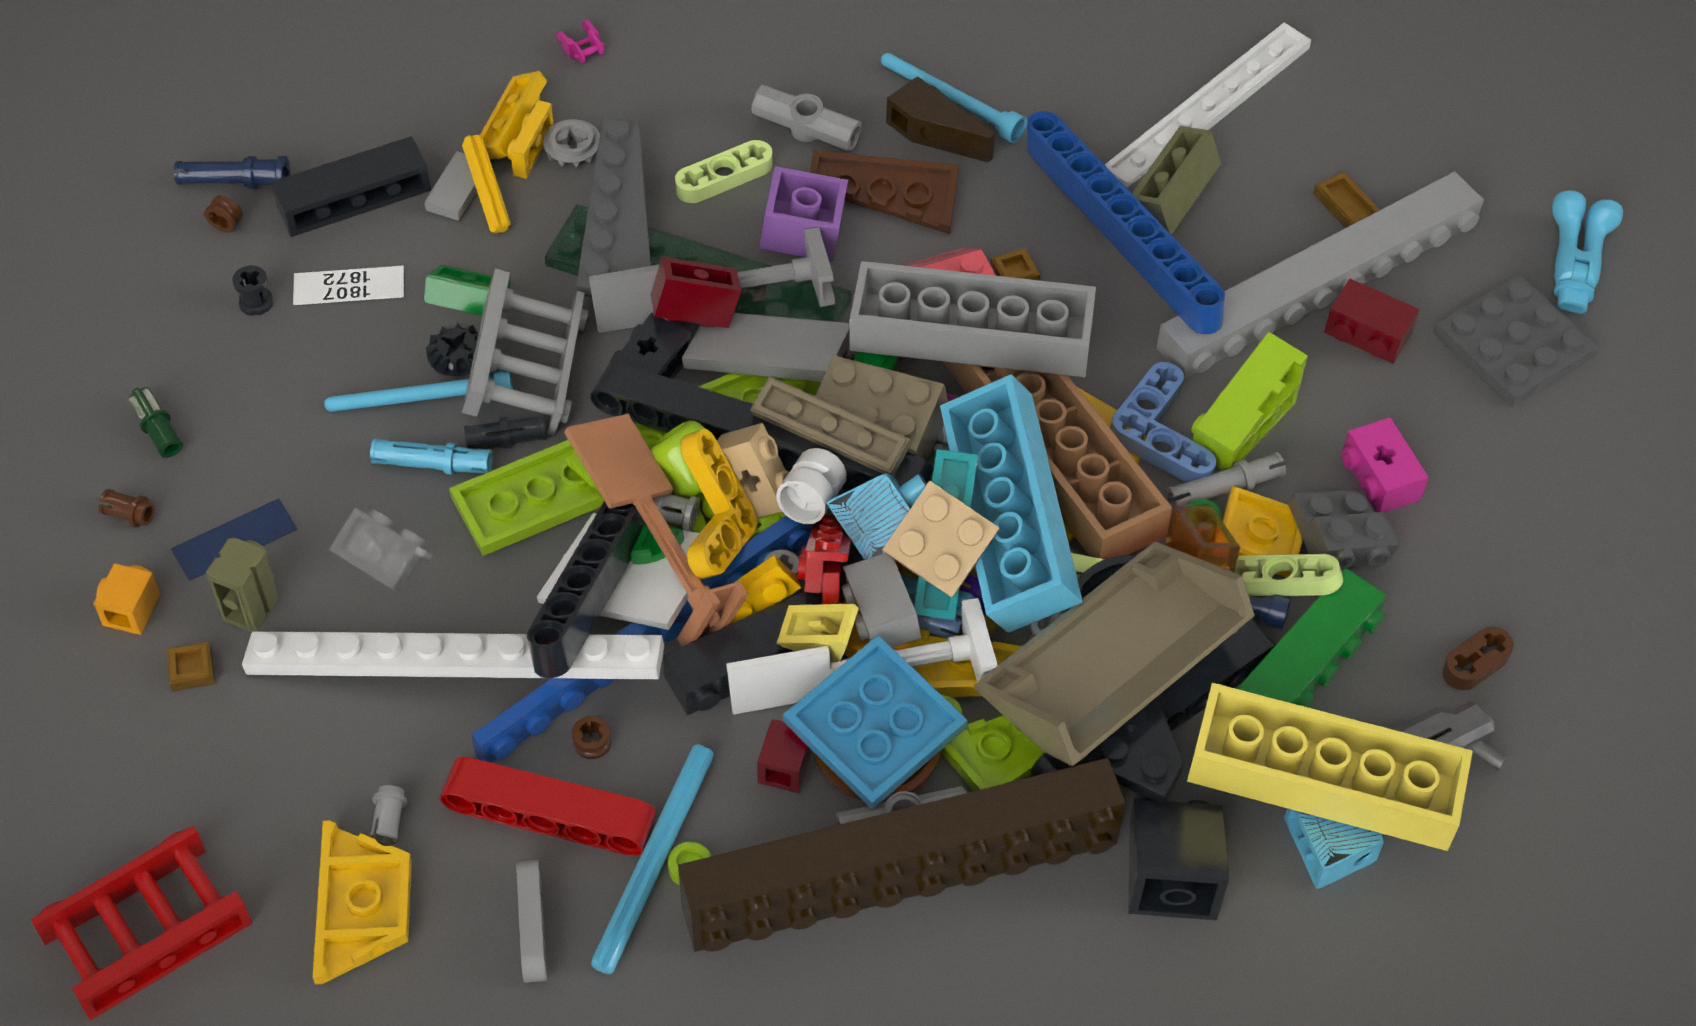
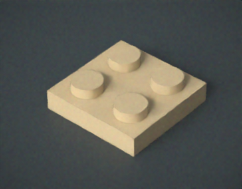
[882,481,1000,599]

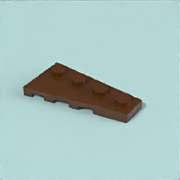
[810,150,959,234]

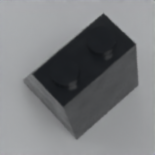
[1128,798,1229,920]

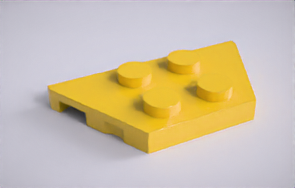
[313,820,412,985]

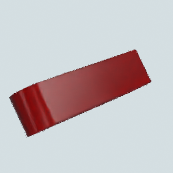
[439,757,656,856]

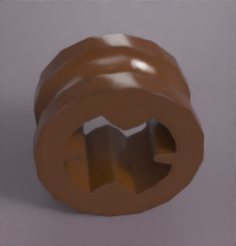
[204,195,243,232]
[572,716,611,759]

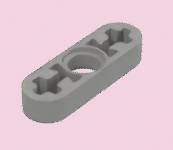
[516,859,547,983]

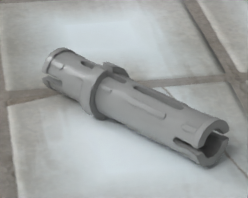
[1166,452,1286,512]

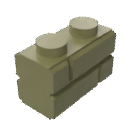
[206,538,279,632]

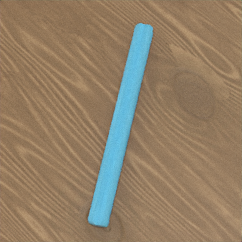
[591,744,714,975]

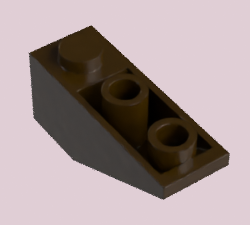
[886,76,995,162]

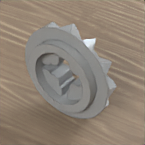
[543,119,600,168]

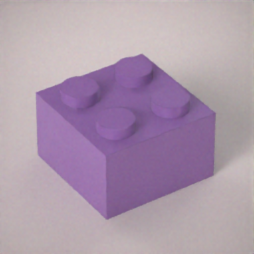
[759,166,848,262]

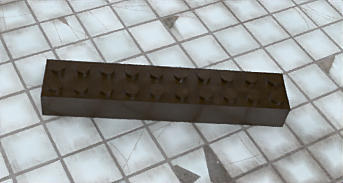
[678,758,1126,952]

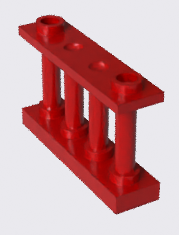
[30,825,252,1020]

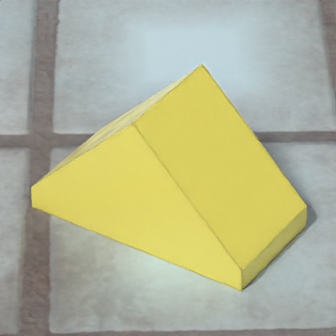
[777,604,859,662]

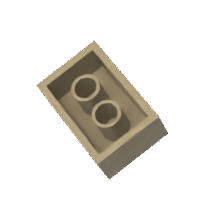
[816,355,948,461]

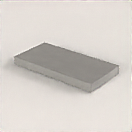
[682,313,850,382]

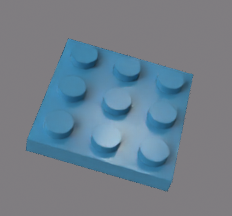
[783,635,968,810]

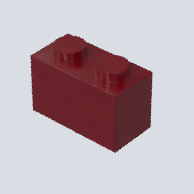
[651,257,741,328]
[1324,278,1420,364]

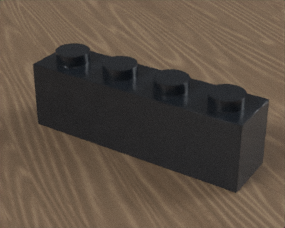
[271,136,431,237]
[663,591,822,716]

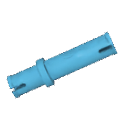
[370,438,493,475]

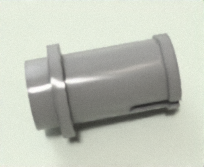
[369,785,408,844]

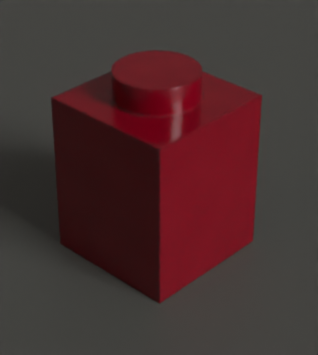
[757,719,813,793]

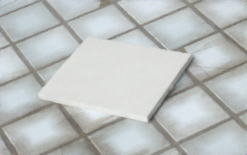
[537,513,699,630]

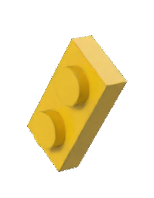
[508,100,554,179]
[730,555,801,625]

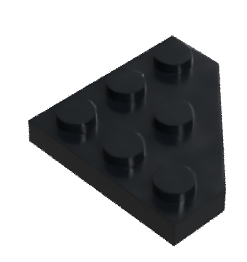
[1075,697,1184,805]

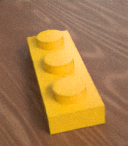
[480,71,547,159]

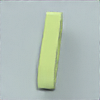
[675,140,773,203]
[1222,554,1343,596]

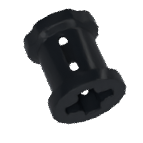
[232,265,273,316]

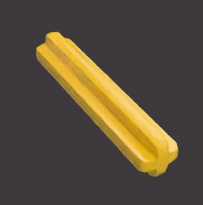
[462,134,511,234]

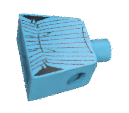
[826,473,927,559]
[1284,808,1384,889]

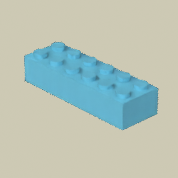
[940,374,1083,633]

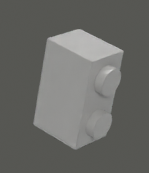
[840,553,922,648]

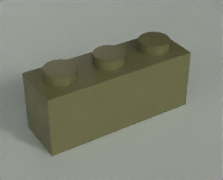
[1132,126,1221,235]

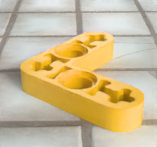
[681,429,757,579]

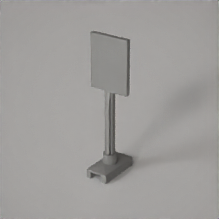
[588,227,835,333]

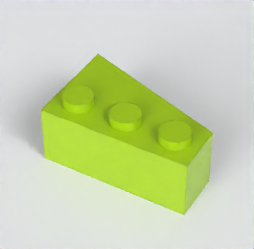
[1191,332,1308,471]

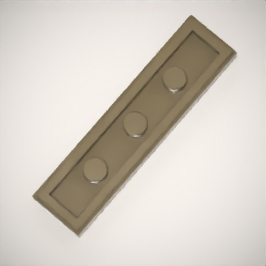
[750,376,912,477]

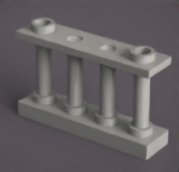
[462,269,588,436]

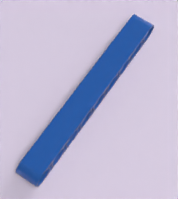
[1027,111,1225,334]

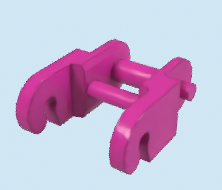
[556,19,605,64]

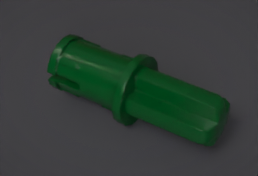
[129,387,183,458]

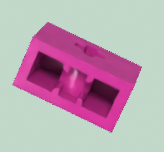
[1341,417,1429,512]

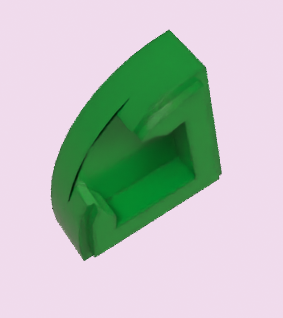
[630,525,685,565]

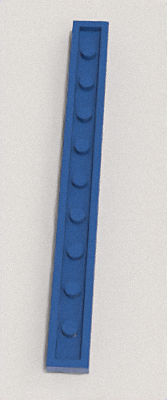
[471,516,812,763]

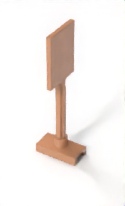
[564,414,748,647]

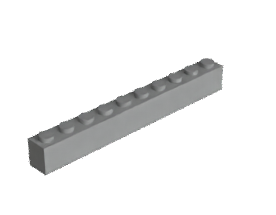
[1156,171,1484,379]

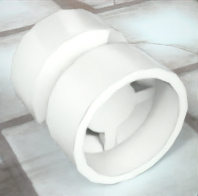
[776,448,847,524]

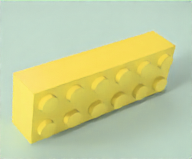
[1187,683,1473,851]

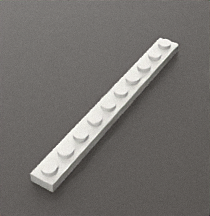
[242,632,664,679]

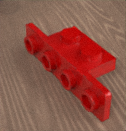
[798,515,852,593]

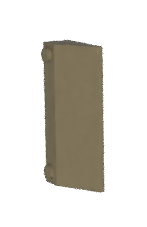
[974,541,1255,766]

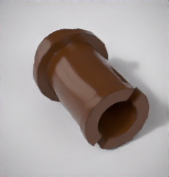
[98,489,155,527]

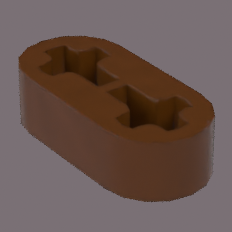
[1442,627,1514,690]

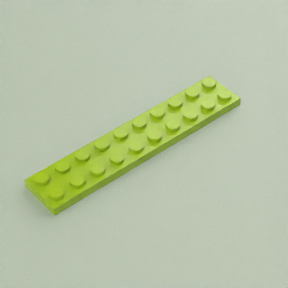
[449,373,821,556]

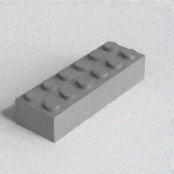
[849,261,1096,377]

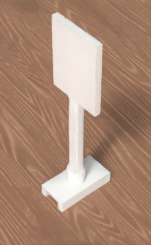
[726,598,997,715]

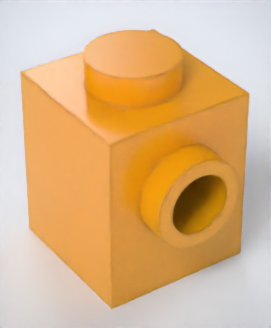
[93,563,161,635]

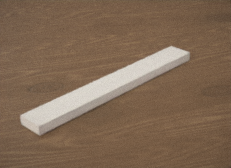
[1105,22,1311,192]

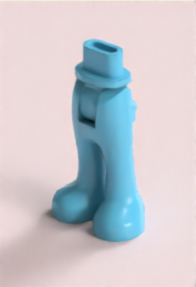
[1552,190,1623,314]

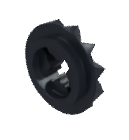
[426,322,478,376]

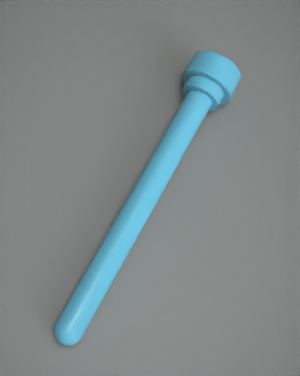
[881,53,1027,143]
[324,369,513,412]

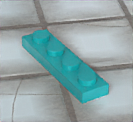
[914,449,978,621]

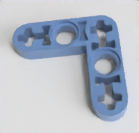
[1110,362,1216,482]

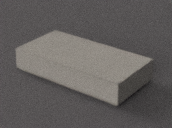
[424,151,477,221]

